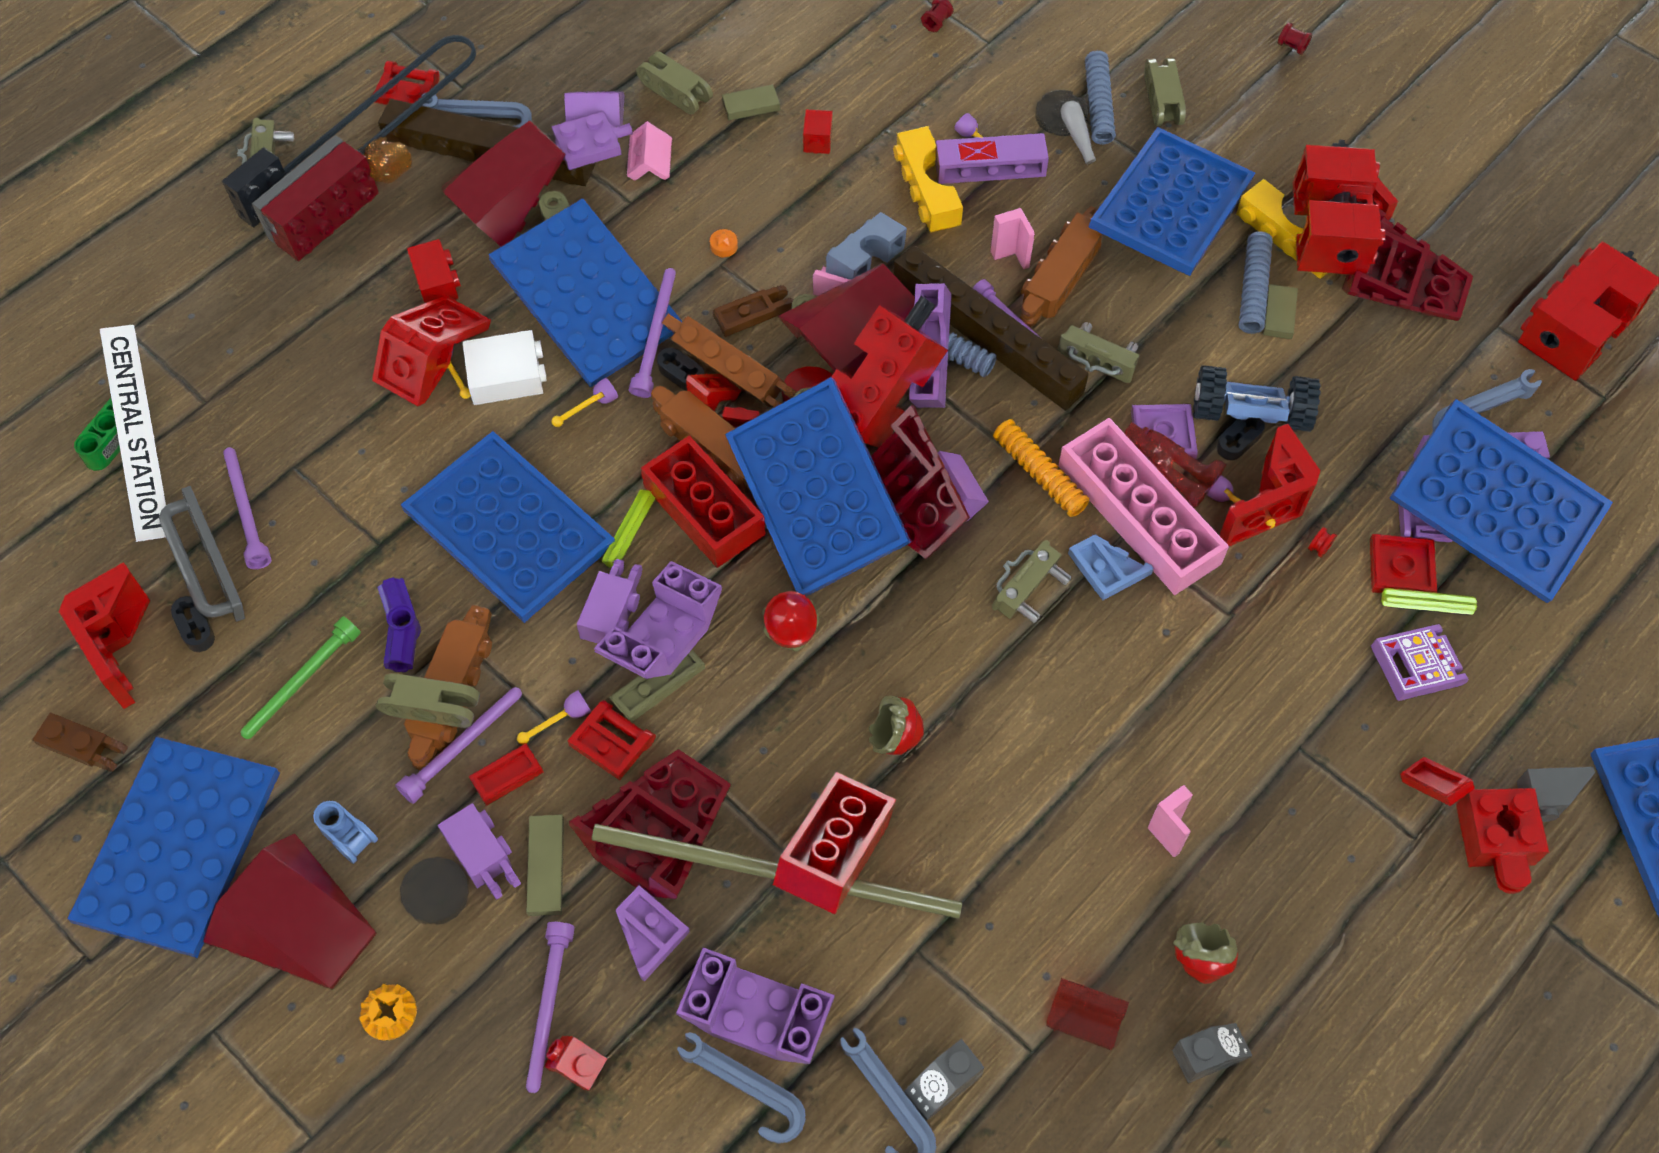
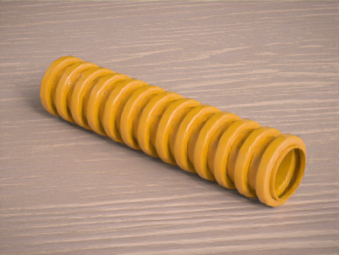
[993,419,1090,517]

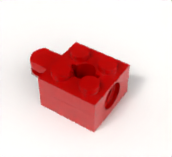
[1456,788,1549,894]

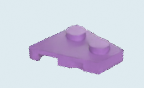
[616,885,690,981]

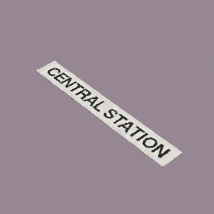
[100,325,166,542]

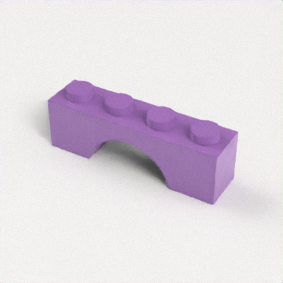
[909,284,951,408]

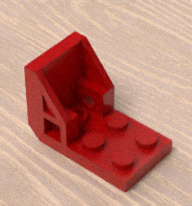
[372,295,491,406]
[1219,423,1321,546]
[59,562,151,709]

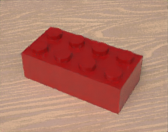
[641,435,765,568]
[773,772,896,915]

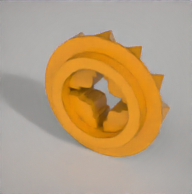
[359,984,417,1040]

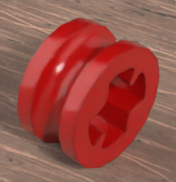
[1308,527,1337,558]

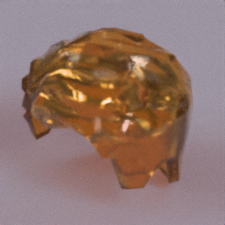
[364,137,412,183]

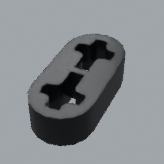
[657,348,705,391]
[1217,417,1265,460]
[171,596,215,652]

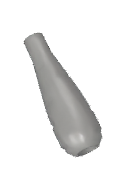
[1060,101,1096,164]

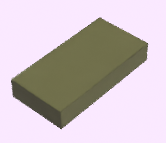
[722,85,780,121]
[1263,284,1298,339]

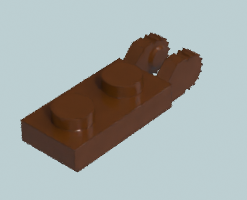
[713,285,793,337]
[32,712,128,772]

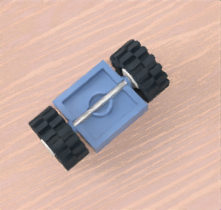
[1193,365,1321,432]

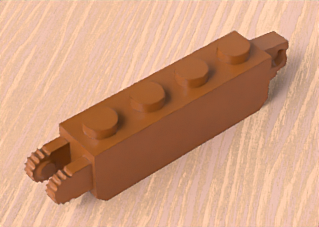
[1020,206,1103,328]
[662,314,797,408]
[651,386,751,494]
[404,605,492,771]

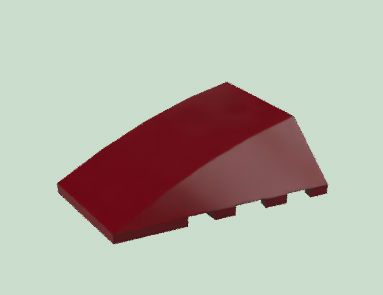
[441,121,566,247]
[1342,210,1473,321]
[778,263,915,376]
[871,405,970,559]
[569,749,731,899]
[203,833,377,990]

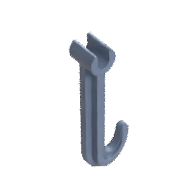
[422,93,532,127]
[1432,369,1542,430]
[841,1028,936,1153]
[677,1033,805,1144]

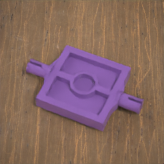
[552,111,633,170]

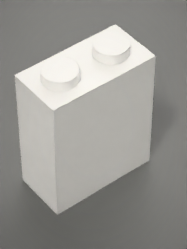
[462,330,547,405]

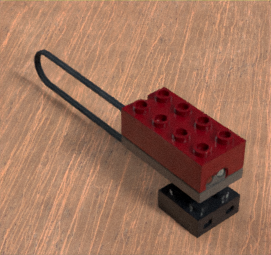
[222,35,476,262]

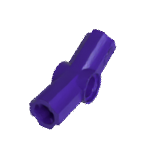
[377,577,421,672]

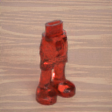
[1124,422,1227,509]

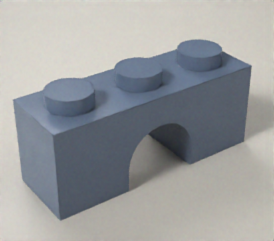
[826,212,907,280]

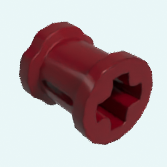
[921,0,953,32]
[1277,22,1313,55]

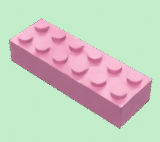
[1058,418,1229,595]

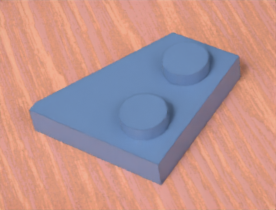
[1068,535,1154,601]

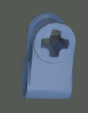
[313,801,378,864]

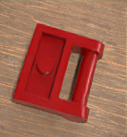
[373,61,440,105]
[568,700,656,780]

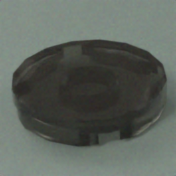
[1035,90,1089,136]
[400,857,470,925]

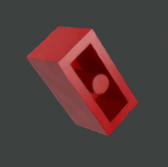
[407,239,461,303]

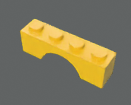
[893,126,963,233]
[1236,179,1327,279]

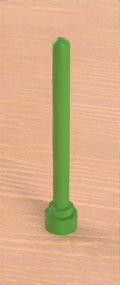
[241,616,361,739]

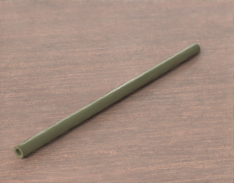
[592,824,962,919]

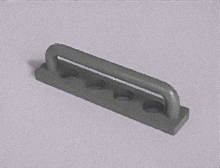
[159,486,245,622]

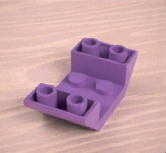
[594,561,722,679]
[676,948,835,1064]

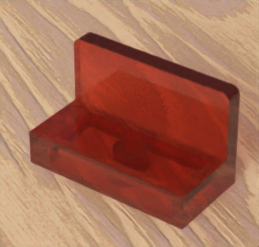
[1046,978,1129,1050]

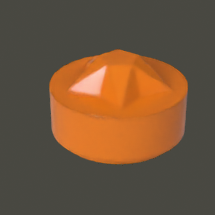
[710,229,738,257]

